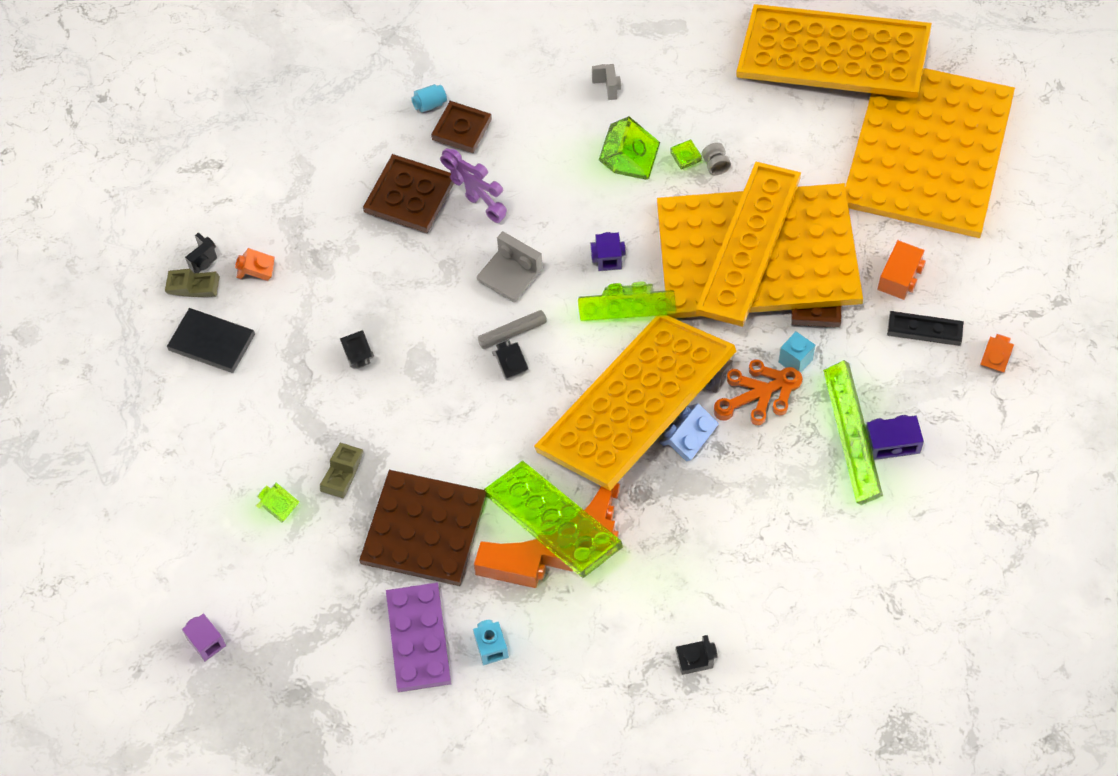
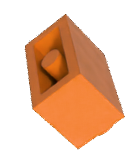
[877,240,926,300]

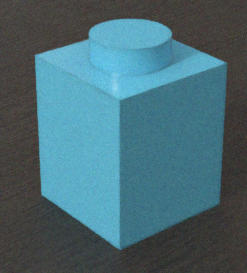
[778,331,816,373]

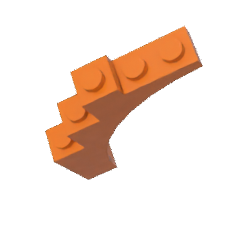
[474,483,620,588]

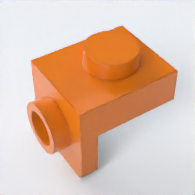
[235,248,275,281]
[980,334,1014,372]

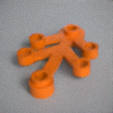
[714,359,803,425]

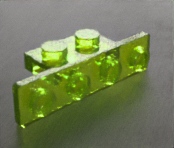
[578,281,677,321]

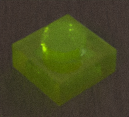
[670,139,702,170]

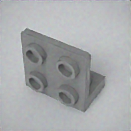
[477,231,543,302]

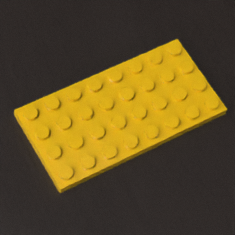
[736,4,932,98]
[534,312,736,491]

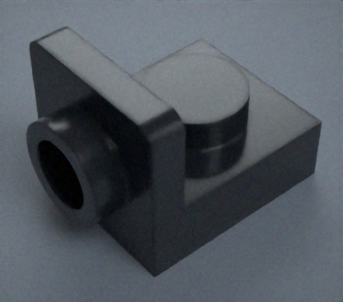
[675,635,718,675]

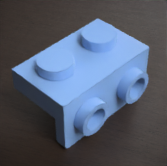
[659,403,719,461]

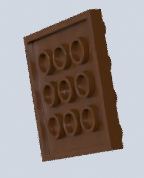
[359,469,487,586]

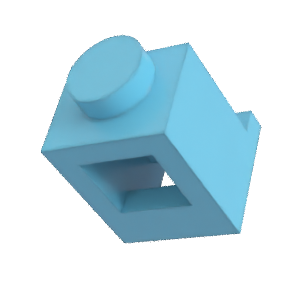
[473,620,509,665]

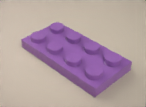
[386,582,451,693]

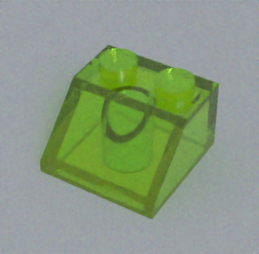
[599,116,660,180]

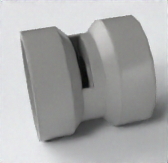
[702,143,731,175]

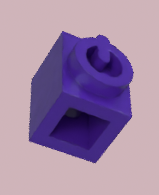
[590,232,626,271]

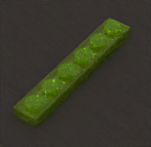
[823,360,883,505]

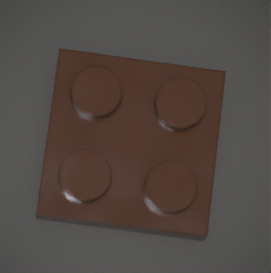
[431,101,492,154]

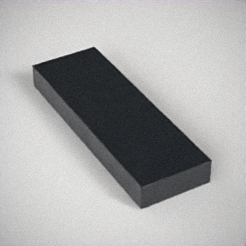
[887,311,964,346]

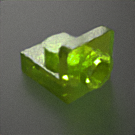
[255,482,299,523]

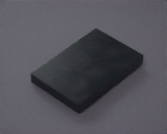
[167,308,255,373]

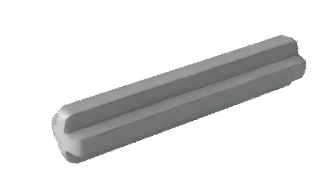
[478,310,546,349]

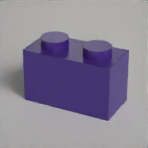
[864,415,924,461]

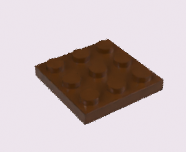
[363,154,454,233]

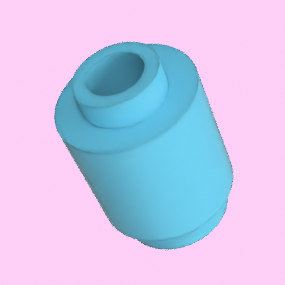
[411,84,447,113]

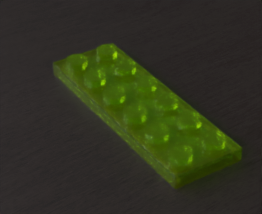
[484,460,623,578]

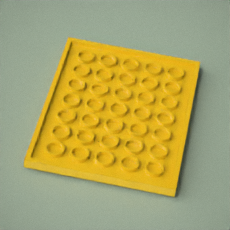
[845,68,1015,238]
[657,183,863,318]

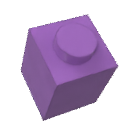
[182,613,226,662]

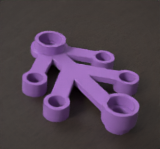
[440,148,507,223]

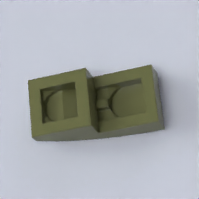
[165,269,220,297]
[320,442,363,499]

